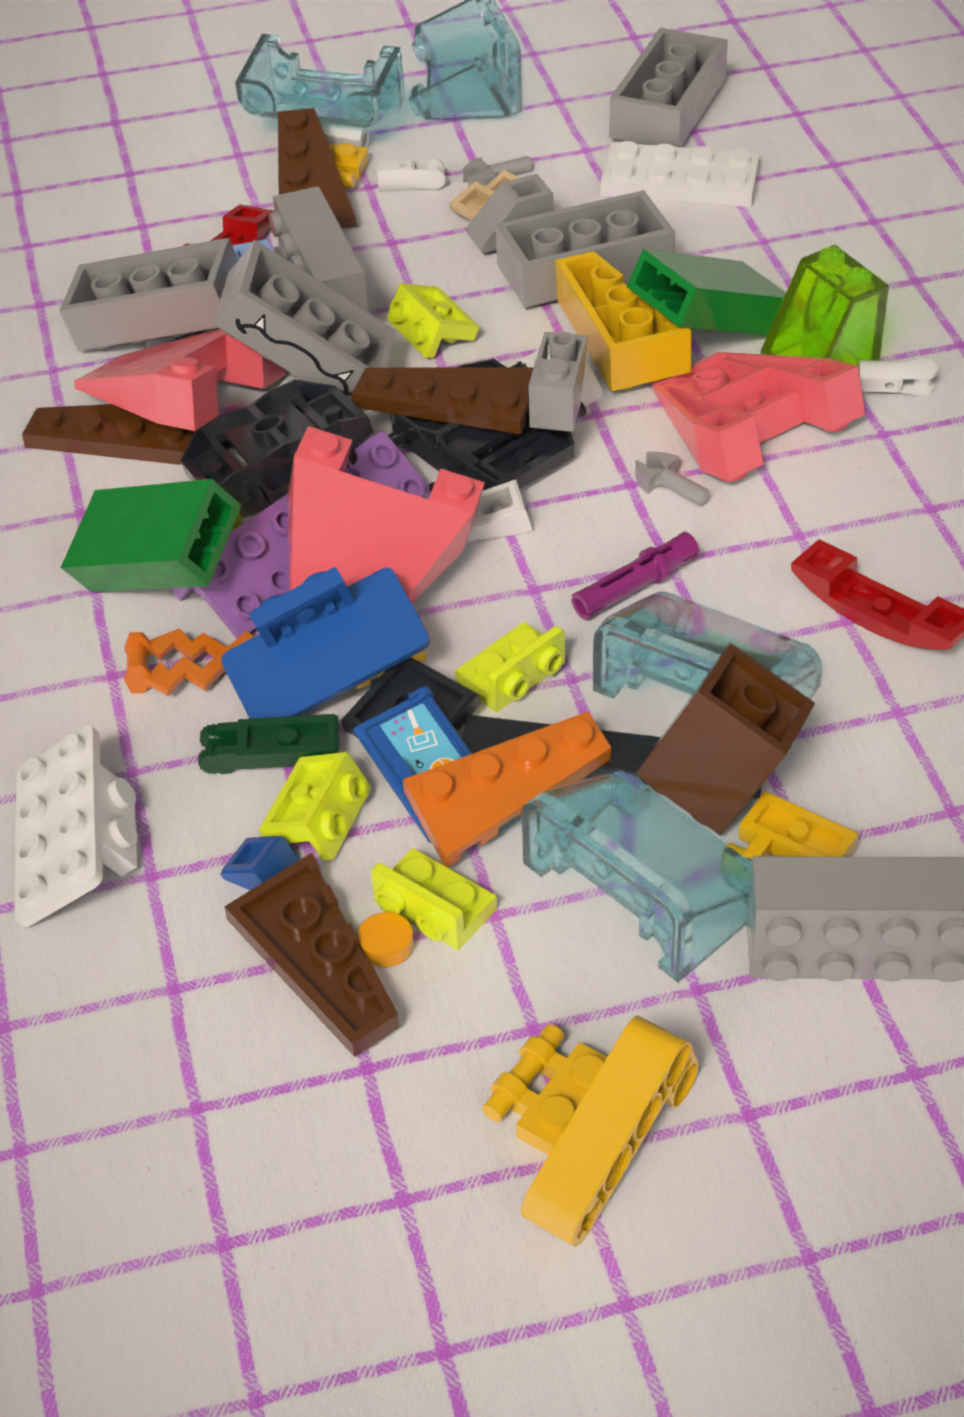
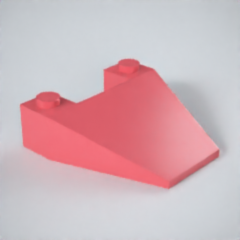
[74,329,285,431]
[651,352,865,482]
[288,426,485,603]

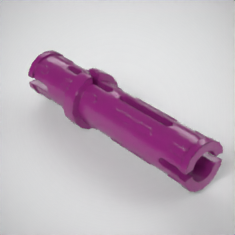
[571,531,699,620]

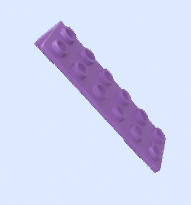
[170,430,431,639]

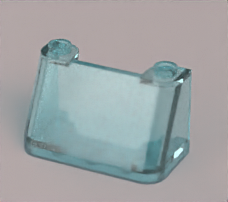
[409,0,522,120]
[235,34,405,127]
[593,591,823,699]
[521,770,752,983]

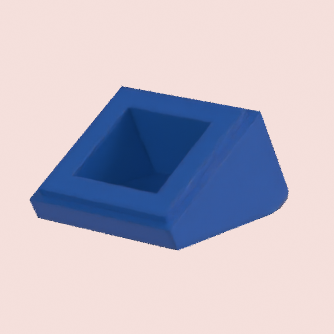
[220,836,300,890]

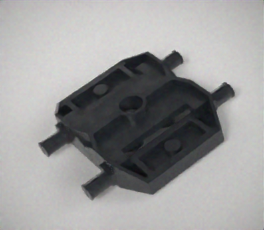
[388,358,586,493]
[180,379,374,508]

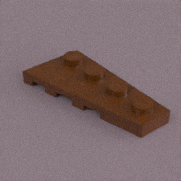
[278,108,357,228]
[352,367,534,434]
[22,404,195,465]
[224,853,400,1057]

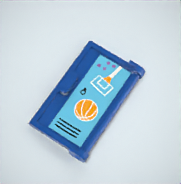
[353,686,472,843]

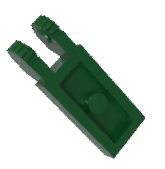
[198,714,339,775]

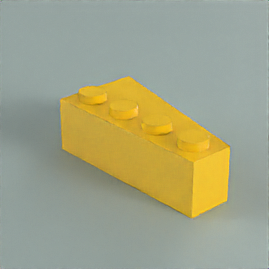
[555,251,691,392]

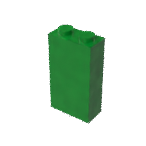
[626,248,796,336]
[60,479,242,592]

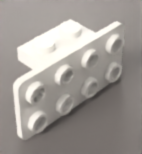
[14,725,138,928]

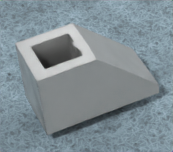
[467,174,553,253]
[529,331,588,432]

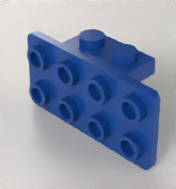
[221,566,431,718]

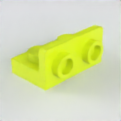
[387,283,480,359]
[455,622,565,713]
[258,752,371,861]
[371,848,497,951]

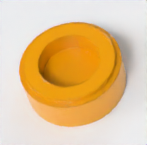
[358,912,414,967]

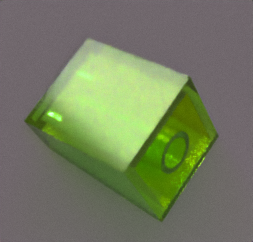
[761,245,889,366]

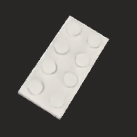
[600,141,759,207]

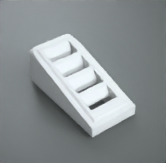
[467,479,533,542]

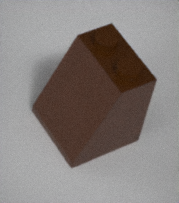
[635,642,815,836]

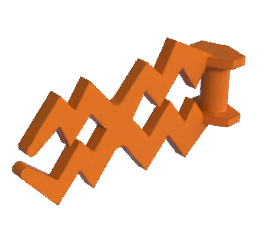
[124,628,254,696]

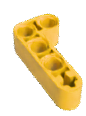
[521,1015,699,1247]

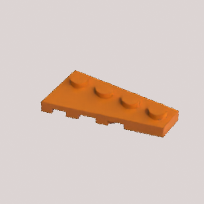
[403,711,611,868]

